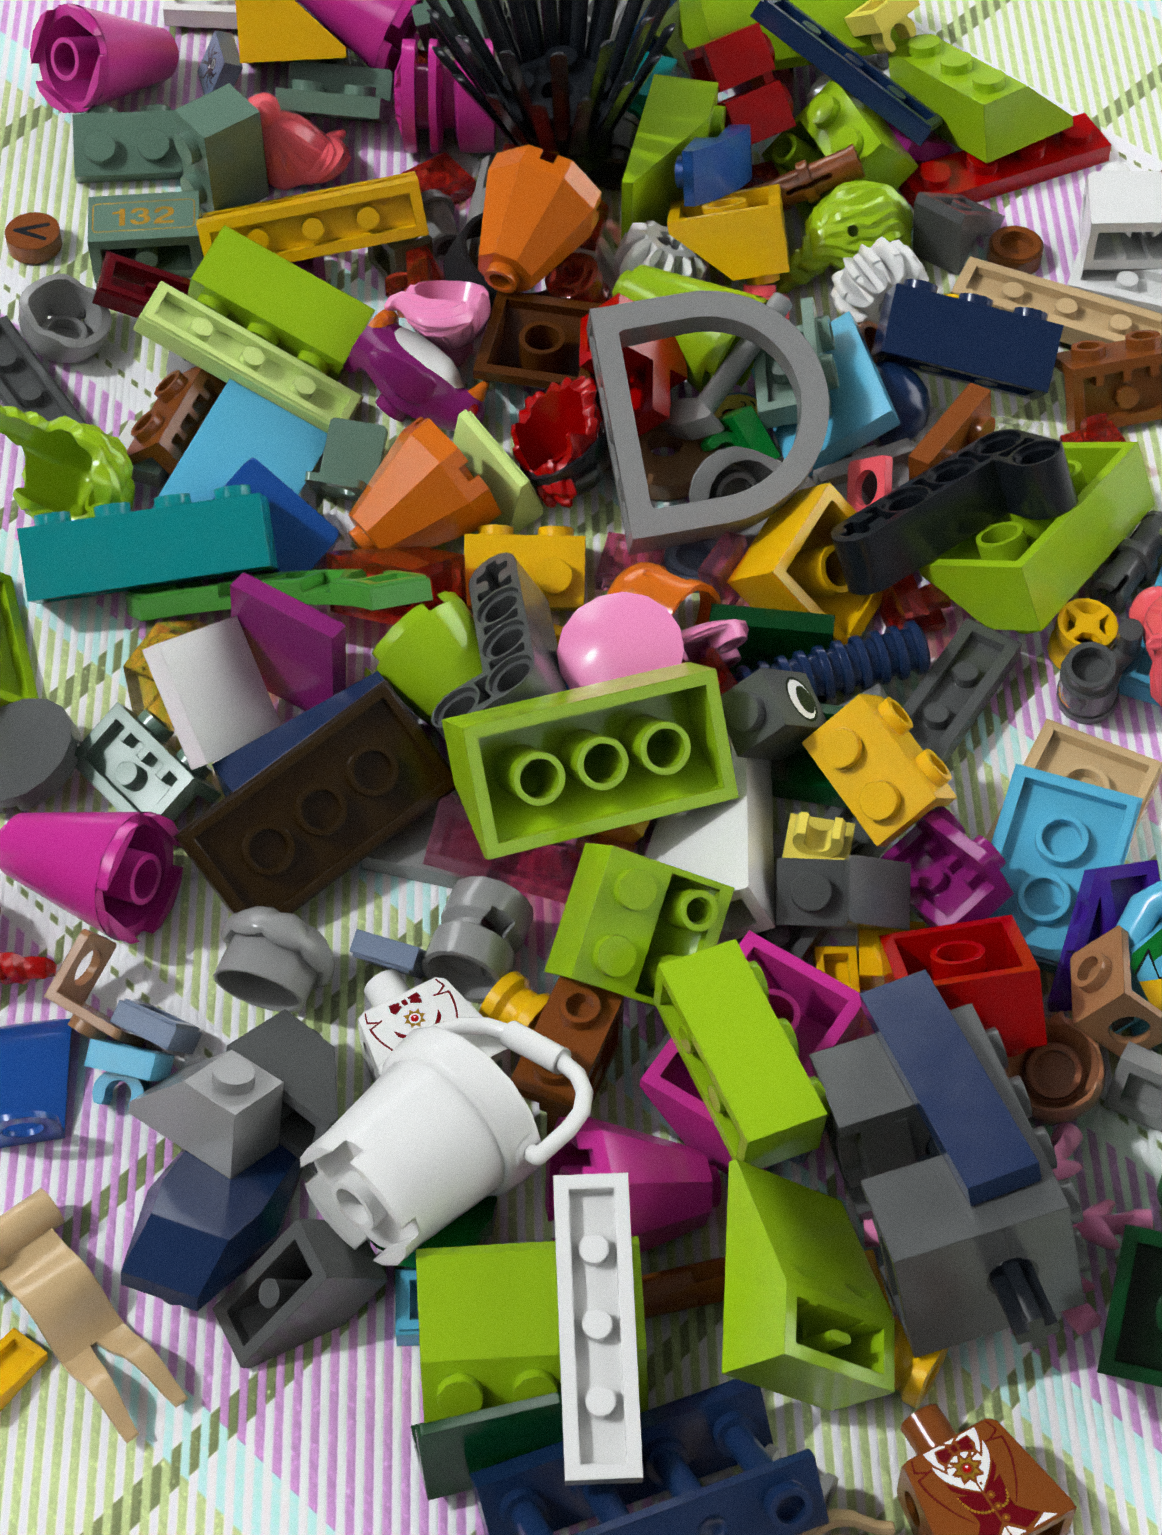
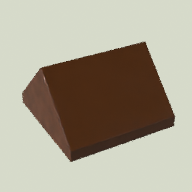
[473,291,602,391]

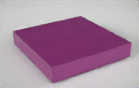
[230,572,346,711]

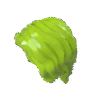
[771,180,913,294]
[0,405,135,520]

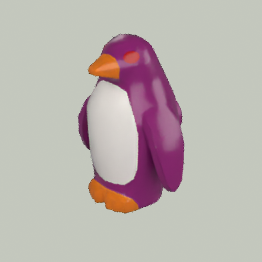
[343,309,490,432]

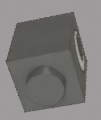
[721,667,827,761]

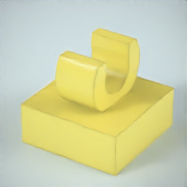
[844,0,920,54]
[782,811,855,860]

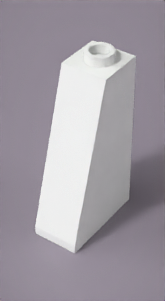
[645,733,775,944]

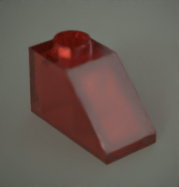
[326,546,467,625]

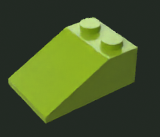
[621,74,726,240]

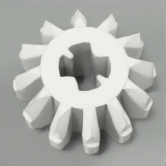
[612,220,709,281]
[830,237,929,326]

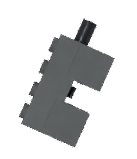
[809,1003,1091,1358]

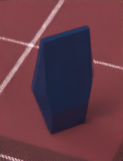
[121,1144,304,1312]

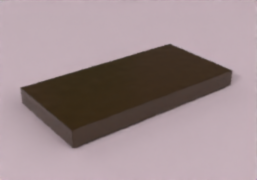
[173,679,456,915]

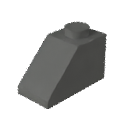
[226,1009,338,1174]
[212,1218,388,1368]

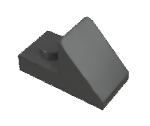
[912,192,1005,275]
[775,855,911,931]

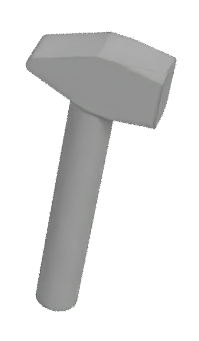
[661,292,792,440]

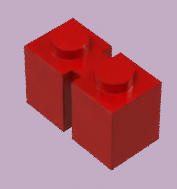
[682,22,796,145]

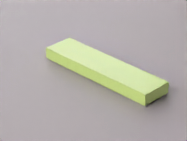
[133,281,364,433]

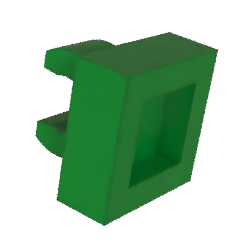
[700,405,781,459]

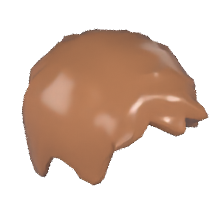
[1004,1011,1106,1126]

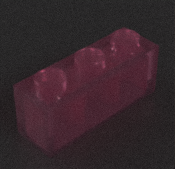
[423,794,638,904]

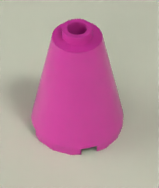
[297,0,421,75]
[30,4,179,113]
[0,812,183,944]

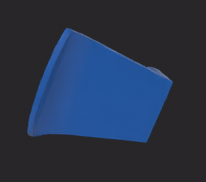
[0,1019,73,1148]

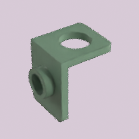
[304,418,388,501]

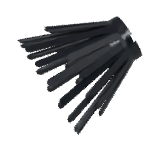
[426,0,675,172]

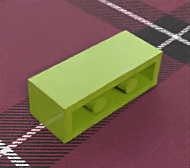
[187,225,375,382]
[653,939,830,1169]

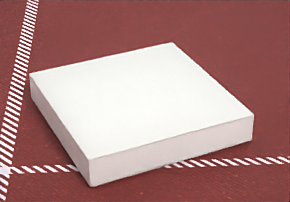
[142,616,281,770]

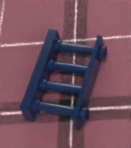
[469,1379,829,1535]

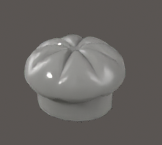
[213,906,335,1012]

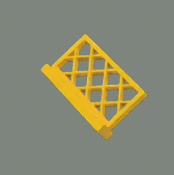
[196,171,429,262]

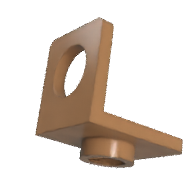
[1070,926,1162,1057]
[44,929,146,1047]

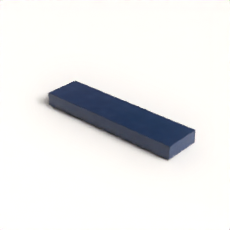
[750,0,944,146]
[859,969,1042,1206]

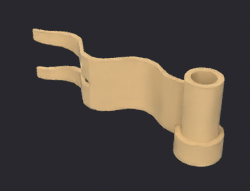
[0,1188,188,1443]

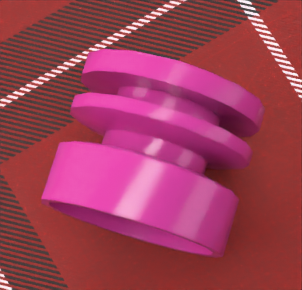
[394,39,496,153]

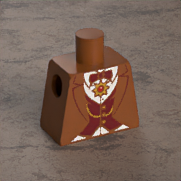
[896,1404,1077,1535]

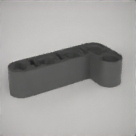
[431,552,567,739]

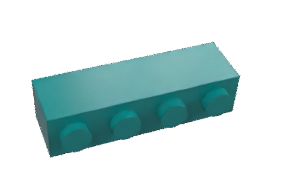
[17,484,278,604]

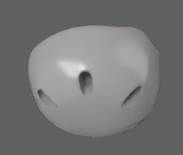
[18,274,112,363]

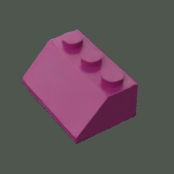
[639,930,864,1175]

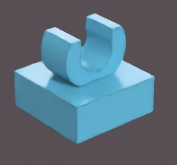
[84,1039,175,1108]

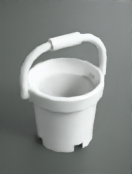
[300,1017,594,1266]

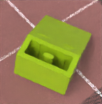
[722,1159,895,1411]

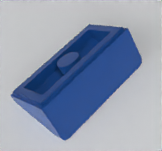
[213,457,341,572]

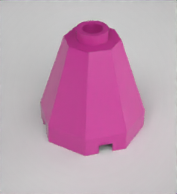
[545,1117,722,1253]

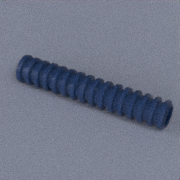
[718,620,931,700]

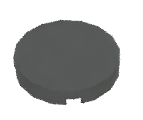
[0,698,81,813]

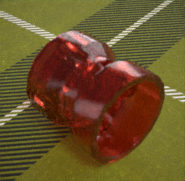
[545,252,612,304]

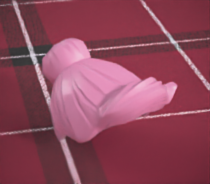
[384,280,491,367]

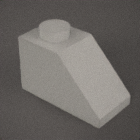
[128,1049,284,1180]

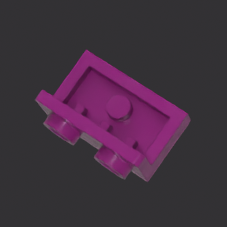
[879,806,1014,927]

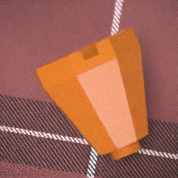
[478,144,602,293]
[348,417,502,564]

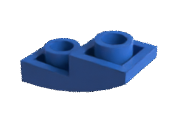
[675,124,752,207]

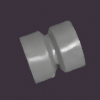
[422,876,533,1003]

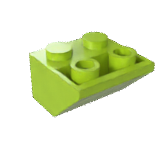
[761,79,919,221]
[544,843,735,1007]

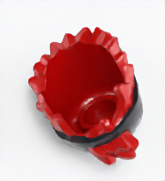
[511,376,612,508]

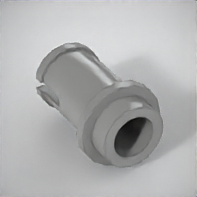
[421,189,460,260]

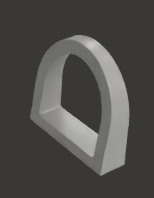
[586,291,829,555]

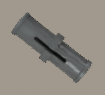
[1088,510,1162,613]

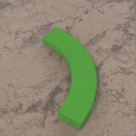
[125,569,433,621]

